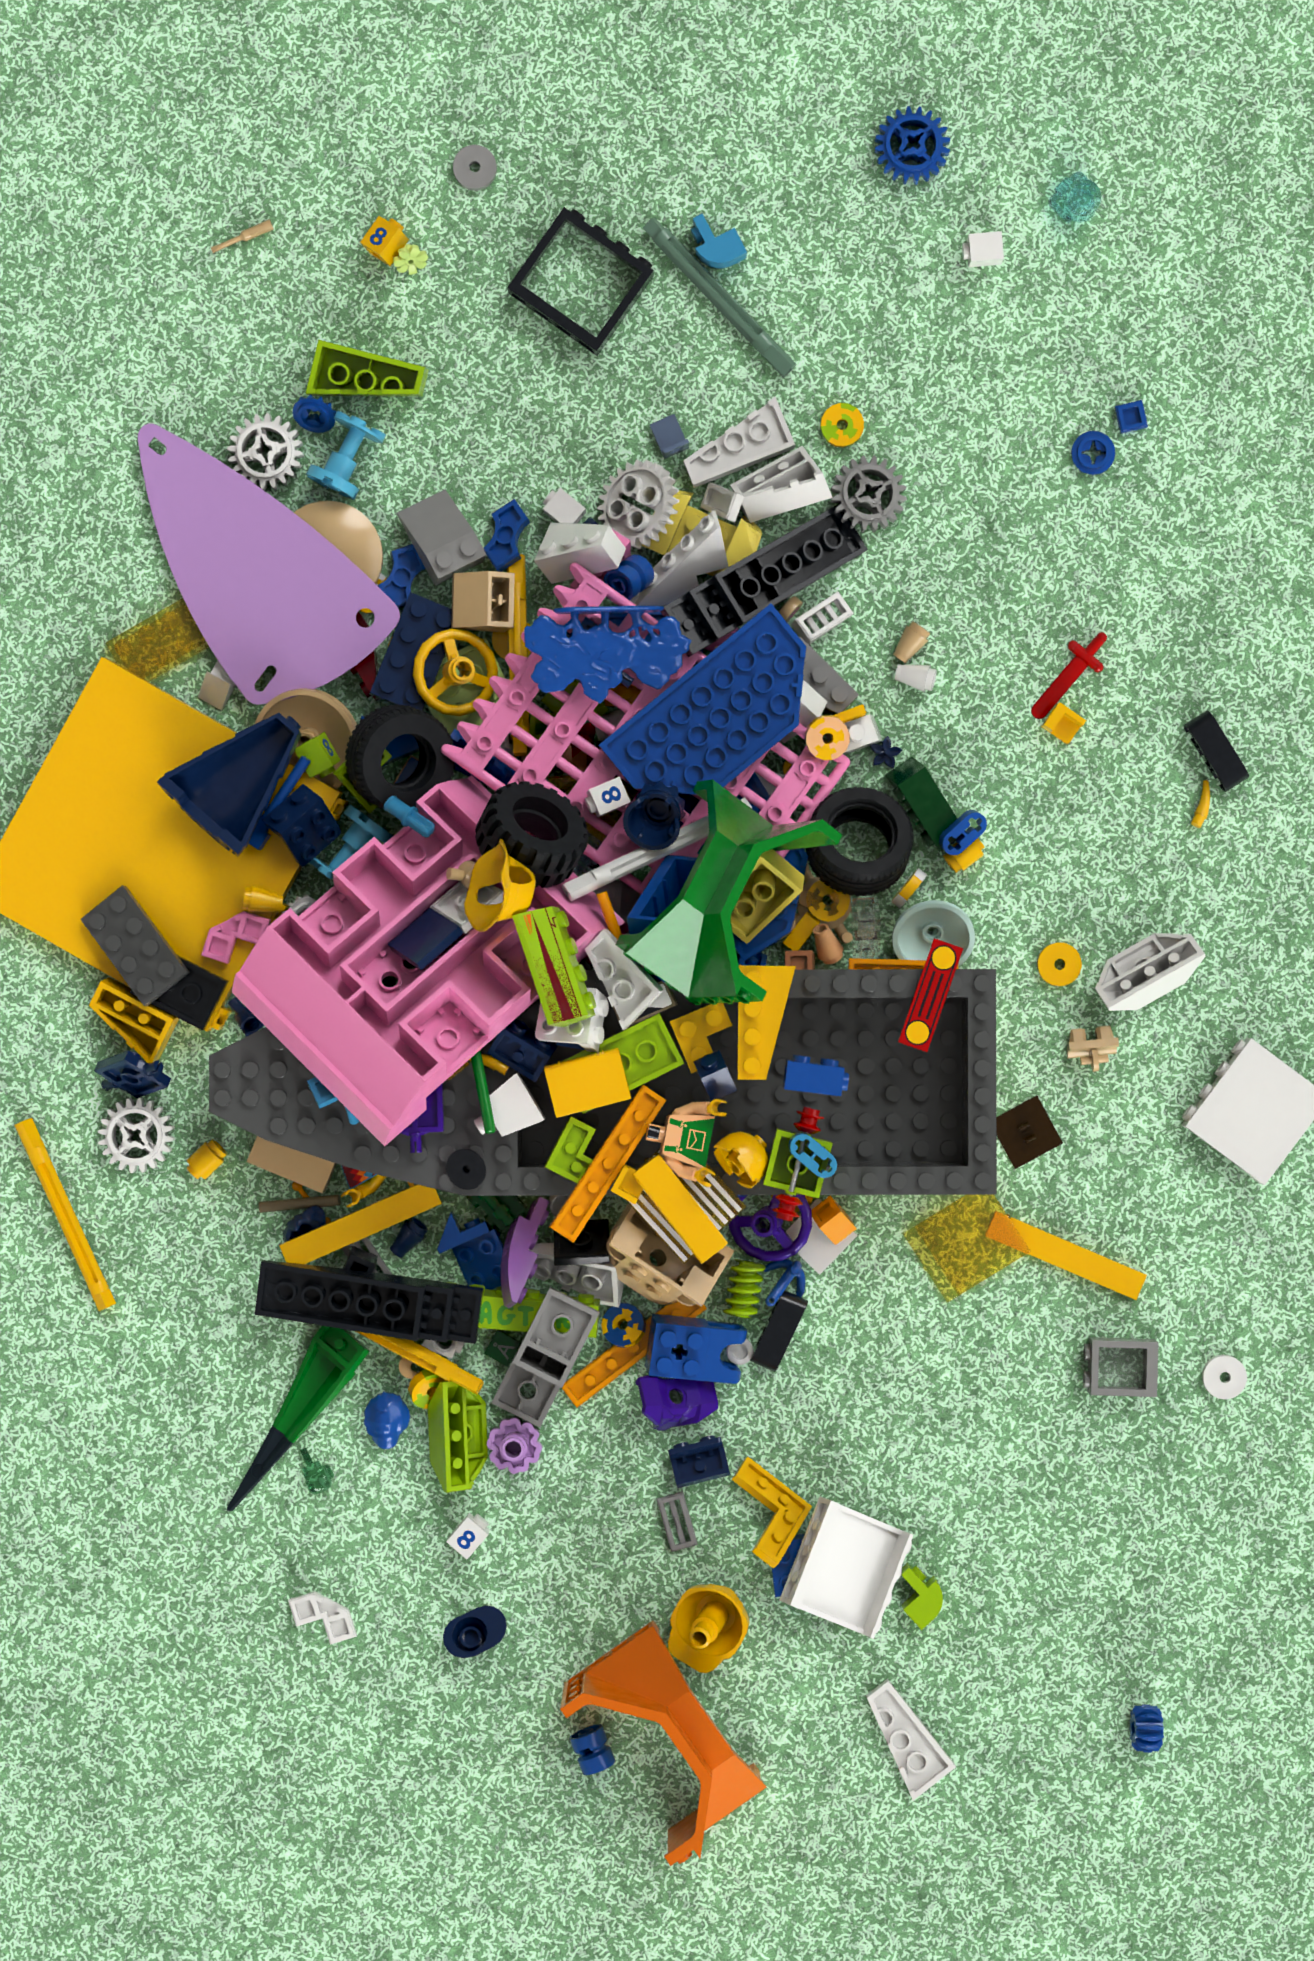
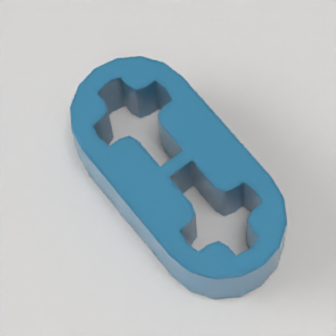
[788,1133,837,1178]

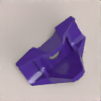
[635,1375,718,1431]

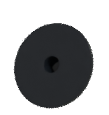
[446,1149,486,1190]

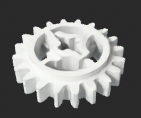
[227,413,304,491]
[98,1097,175,1173]

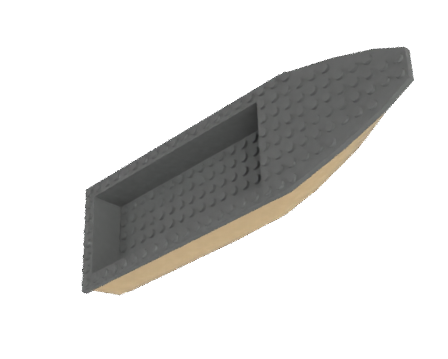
[209,969,997,1196]

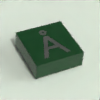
[484,1329,521,1367]

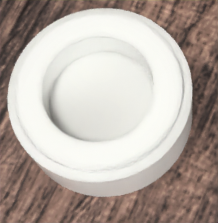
[726,1338,754,1365]

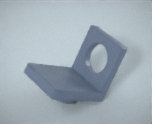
[650,414,689,459]

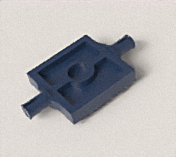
[94,1050,171,1098]

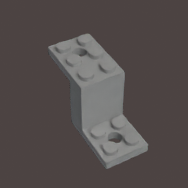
[491,1287,600,1427]

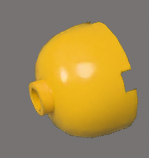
[713,1132,769,1188]

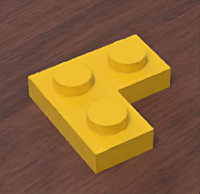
[670,1003,733,1074]

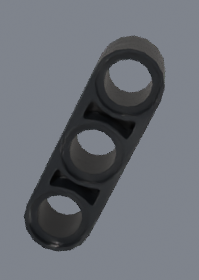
[1183,710,1249,792]
[750,1290,808,1372]

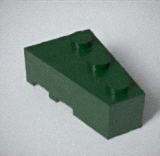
[885,757,961,852]

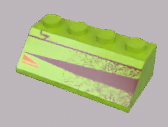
[512,906,596,1027]

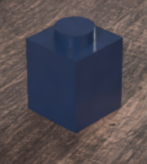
[693,1050,737,1101]

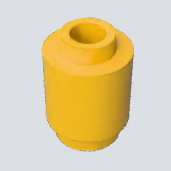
[943,838,985,873]
[187,1139,227,1179]

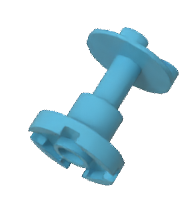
[306,411,386,500]
[309,804,393,879]

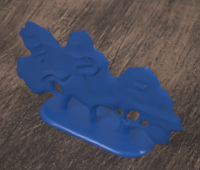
[524,606,691,704]

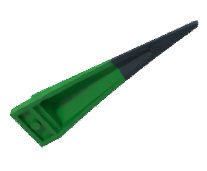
[227,1326,370,1511]

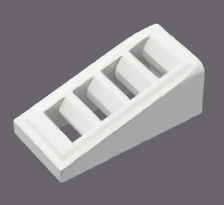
[791,592,854,645]

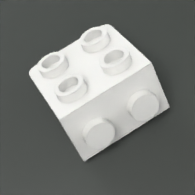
[535,988,609,1052]

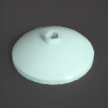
[892,900,975,967]

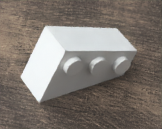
[730,446,833,523]

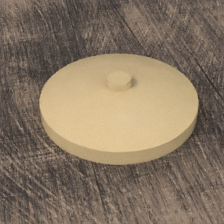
[294,501,383,584]
[255,688,357,789]

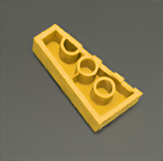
[737,965,796,1080]

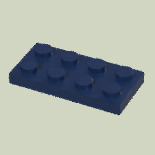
[369,592,452,711]

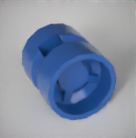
[603,554,654,600]
[569,1724,616,1775]

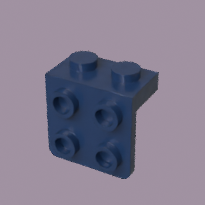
[262,784,341,866]

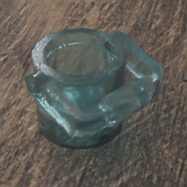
[1048,171,1101,224]

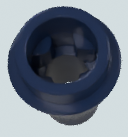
[390,1217,428,1258]

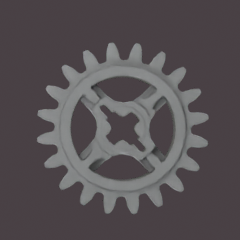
[830,456,907,532]

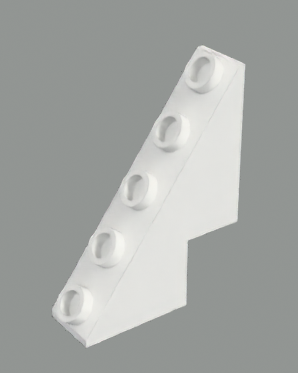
[630,511,728,606]

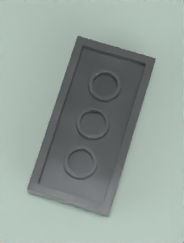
[80,885,190,1006]

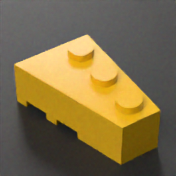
[89,977,179,1063]

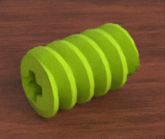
[723,1259,765,1318]

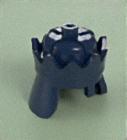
[623,782,686,850]

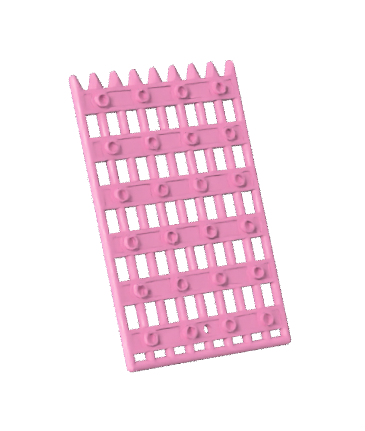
[441,562,851,894]

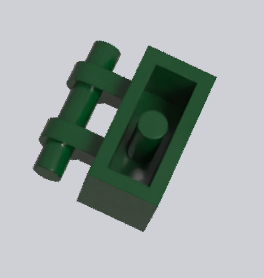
[466,1195,527,1231]

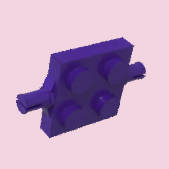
[401,1083,444,1153]

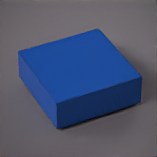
[1114,400,1148,434]

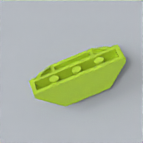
[428,1381,488,1493]

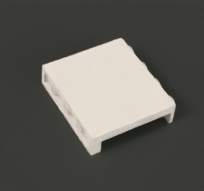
[1182,1038,1314,1185]
[779,1496,913,1639]

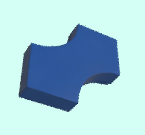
[484,499,530,572]
[378,544,426,609]

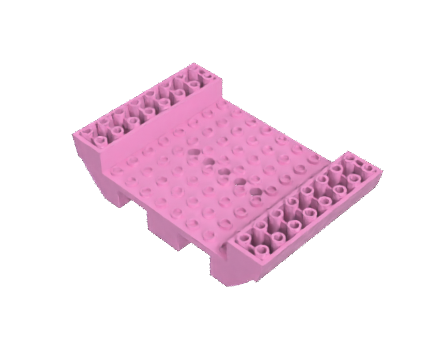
[232,775,629,1146]

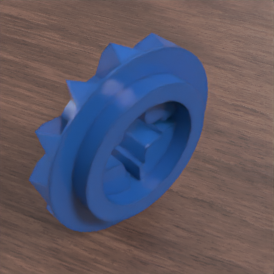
[293,394,336,433]
[1071,431,1115,476]

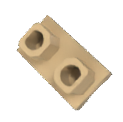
[1067,1026,1119,1072]

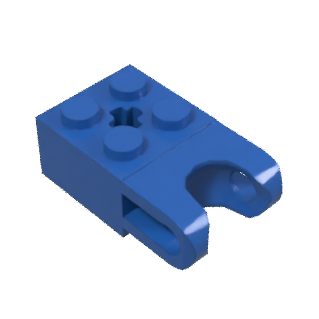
[645,1314,747,1384]

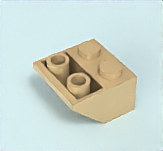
[451,571,515,633]

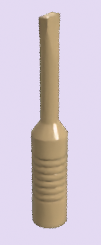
[211,219,274,253]

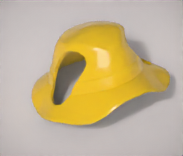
[464,839,536,932]

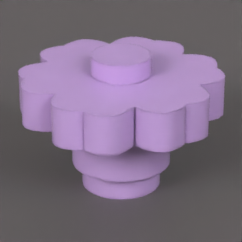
[487,1417,543,1474]

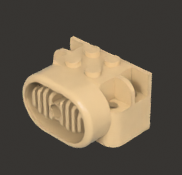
[606,1195,734,1307]

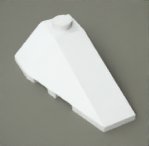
[528,1243,624,1308]

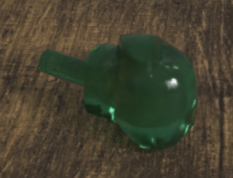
[300,1447,334,1494]

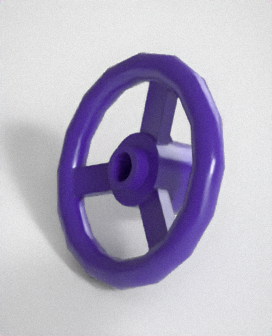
[728,1195,812,1261]

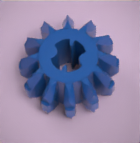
[1129,1704,1164,1753]

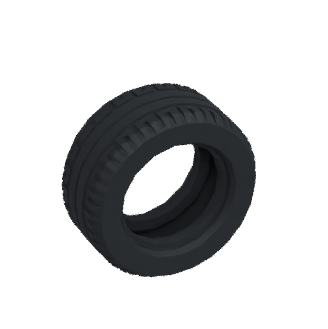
[806,787,914,896]

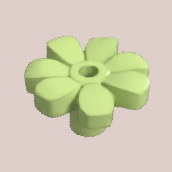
[393,244,428,275]

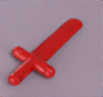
[1031,632,1107,719]

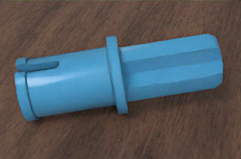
[384,795,435,838]

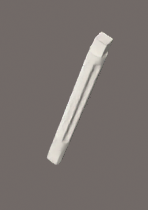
[562,798,752,902]

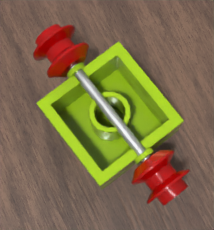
[763,1106,833,1221]

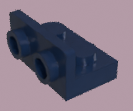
[487,1019,558,1083]

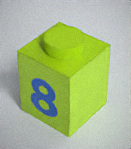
[295,732,341,778]

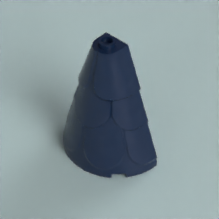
[157,713,301,857]

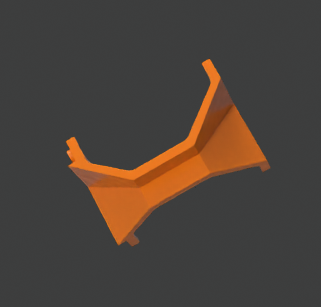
[560,1621,767,1866]

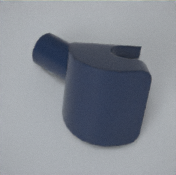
[228,997,264,1037]

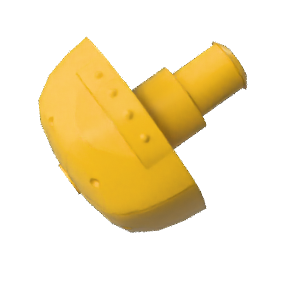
[668,1584,749,1673]

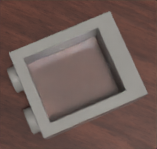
[1083,1337,1158,1397]

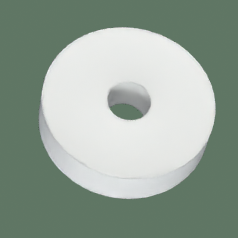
[1202,1355,1247,1399]

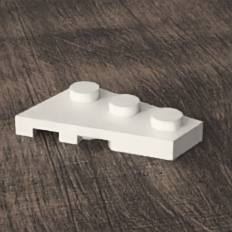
[585,929,664,1030]

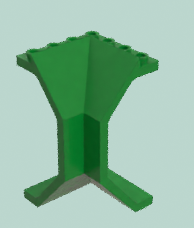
[615,779,842,1005]

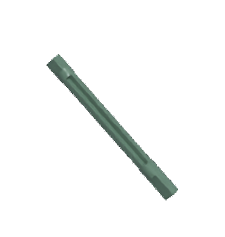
[643,218,797,378]

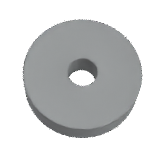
[453,145,497,191]

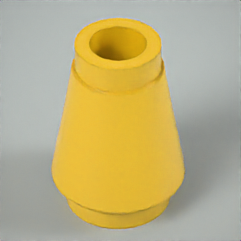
[242,885,284,912]

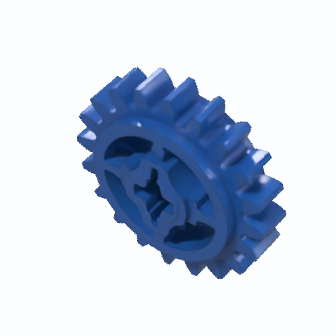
[874,106,950,185]

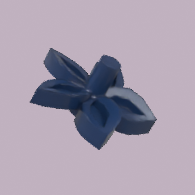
[870,736,902,768]

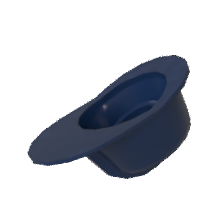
[443,1605,507,1658]

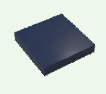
[388,908,463,970]

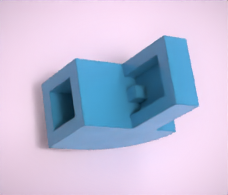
[690,213,747,269]

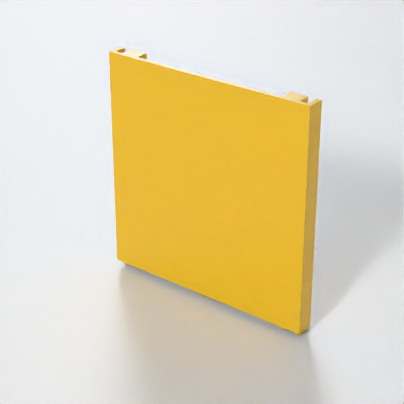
[0,657,348,1031]

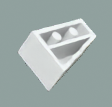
[534,522,626,584]

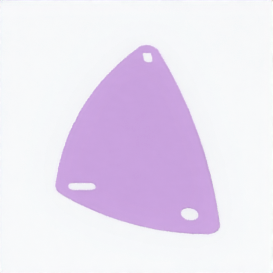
[138,424,400,705]

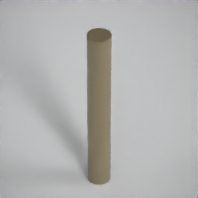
[259,1194,341,1213]

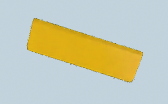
[632,1155,728,1264]

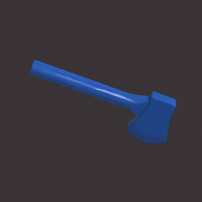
[249,756,311,850]

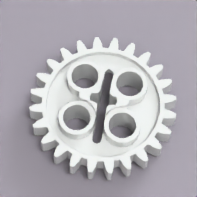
[597,460,679,550]

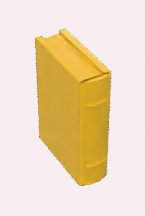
[544,1048,631,1118]

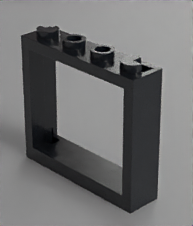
[507,207,654,356]

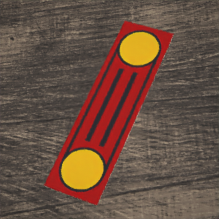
[898,938,963,1052]

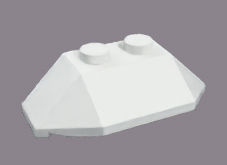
[1095,933,1206,1011]

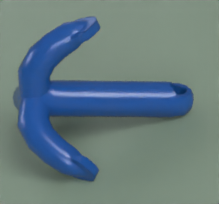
[764,1259,806,1307]

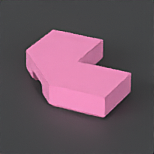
[202,911,271,964]

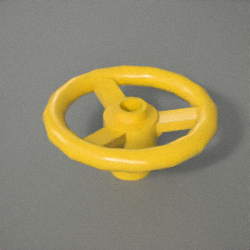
[413,628,498,716]

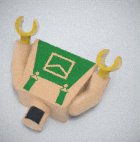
[646,1099,727,1187]

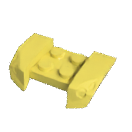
[642,490,762,576]

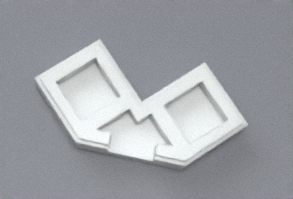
[288,1591,357,1645]

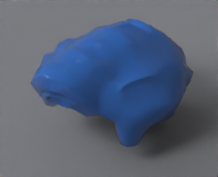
[364,1391,410,1449]

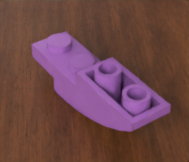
[501,1197,549,1308]

